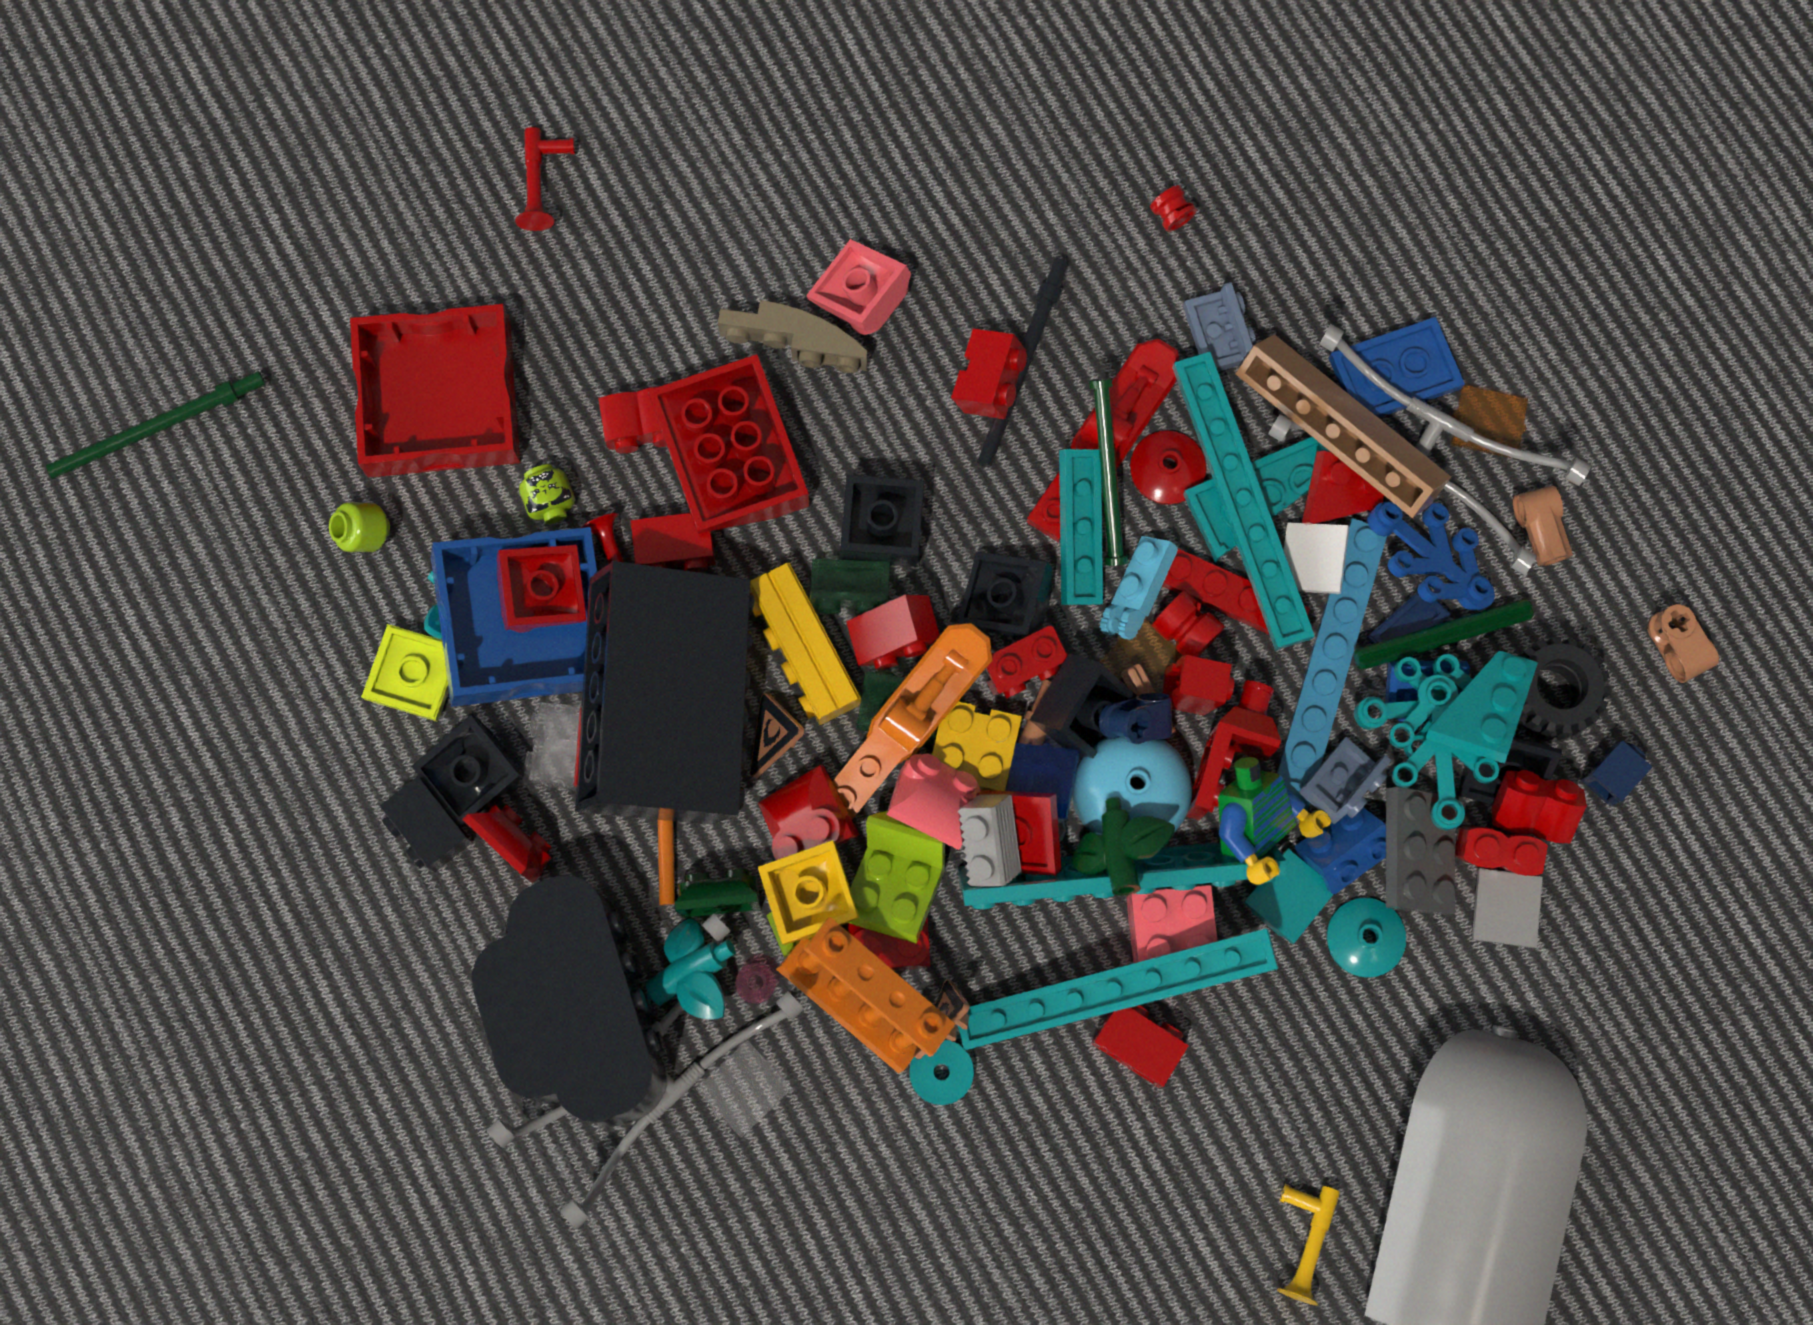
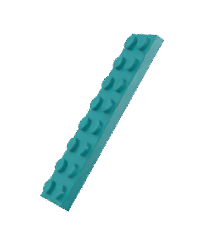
[958,842,1287,909]

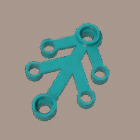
[1354,654,1473,758]
[1389,675,1499,831]

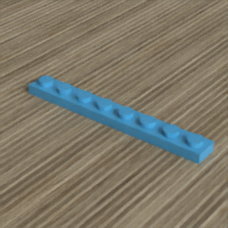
[1276,518,1387,820]

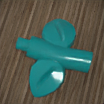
[646,918,736,1020]

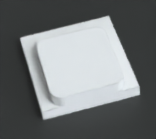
[1284,523,1349,594]

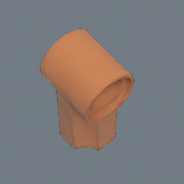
[1513,486,1573,566]

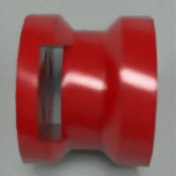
[1150,185,1197,232]

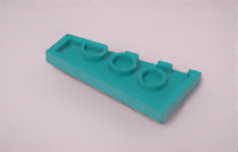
[1183,437,1330,562]

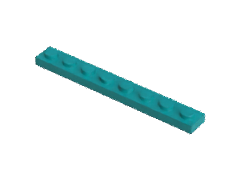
[1172,352,1315,651]
[958,928,1279,1050]

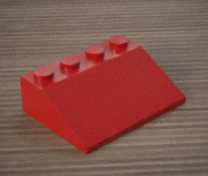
[648,354,809,533]

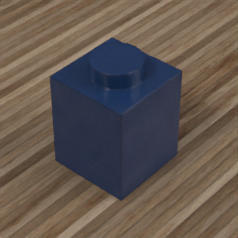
[1581,740,1652,807]

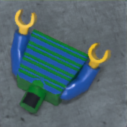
[1218,757,1331,885]

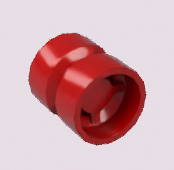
[1151,590,1226,657]

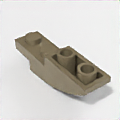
[718,300,868,373]

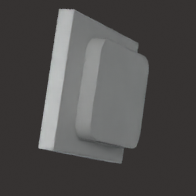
[1472,868,1543,948]

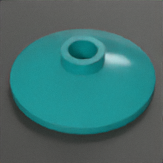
[1326,898,1406,978]

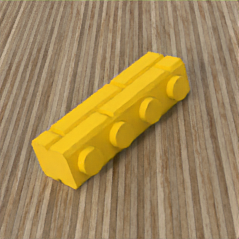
[750,563,861,725]

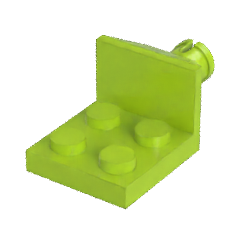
[848,810,945,944]

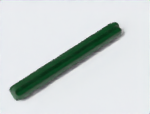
[1353,599,1534,669]

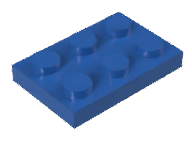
[1328,317,1465,418]

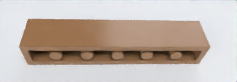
[1236,334,1451,518]

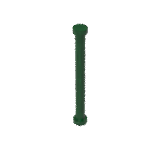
[1089,378,1128,566]

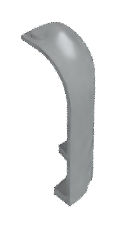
[1364,1025,1587,1325]

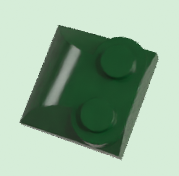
[675,869,761,918]

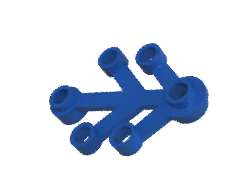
[1367,502,1495,611]

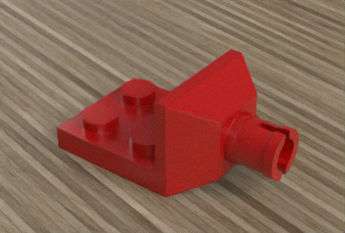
[1186,681,1281,821]

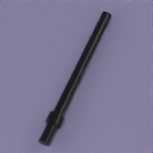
[977,258,1068,468]

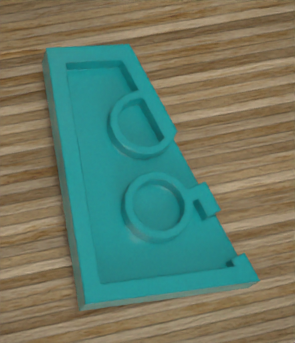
[1426,650,1538,764]

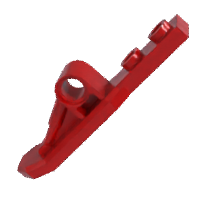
[1026,338,1180,542]

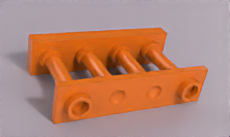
[776,917,955,1074]

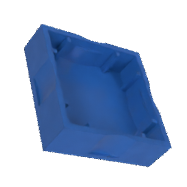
[431,527,597,707]

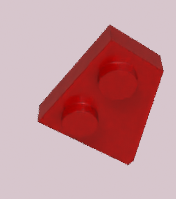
[1302,450,1384,525]

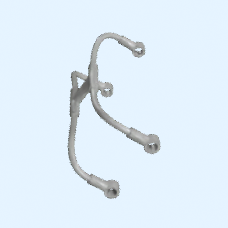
[1268,324,1591,575]
[486,913,804,1229]

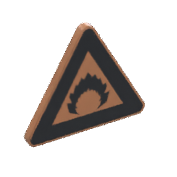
[750,693,804,778]
[914,979,970,1059]

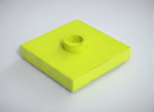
[361,624,449,722]

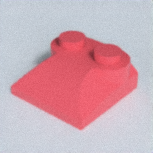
[806,239,911,335]
[887,754,981,850]

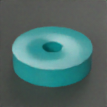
[909,1040,974,1105]

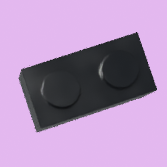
[380,776,473,872]

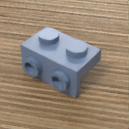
[1183,282,1257,371]
[1299,737,1391,824]

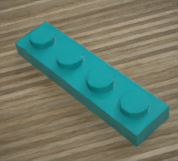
[1059,449,1103,605]

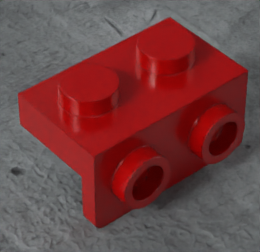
[986,626,1067,698]

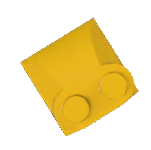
[758,840,859,945]

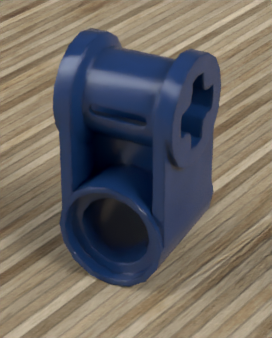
[1099,693,1172,744]

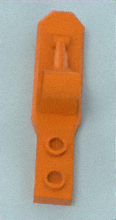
[832,623,992,819]

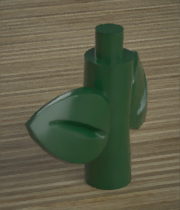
[1072,797,1175,896]

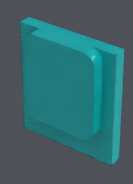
[1243,848,1334,944]

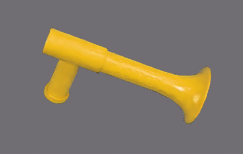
[1277,1184,1340,1305]

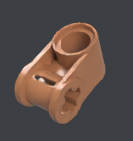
[1647,604,1719,683]

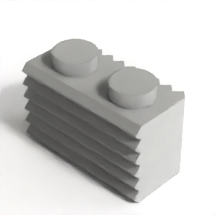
[958,794,1022,886]

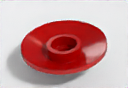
[1130,431,1206,505]

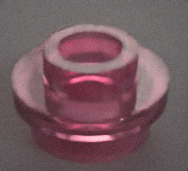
[736,963,776,1004]

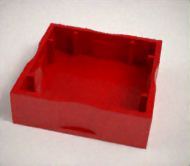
[350,304,520,478]

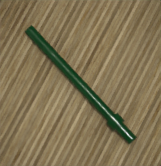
[46,371,266,479]

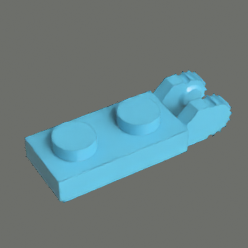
[1100,536,1178,640]

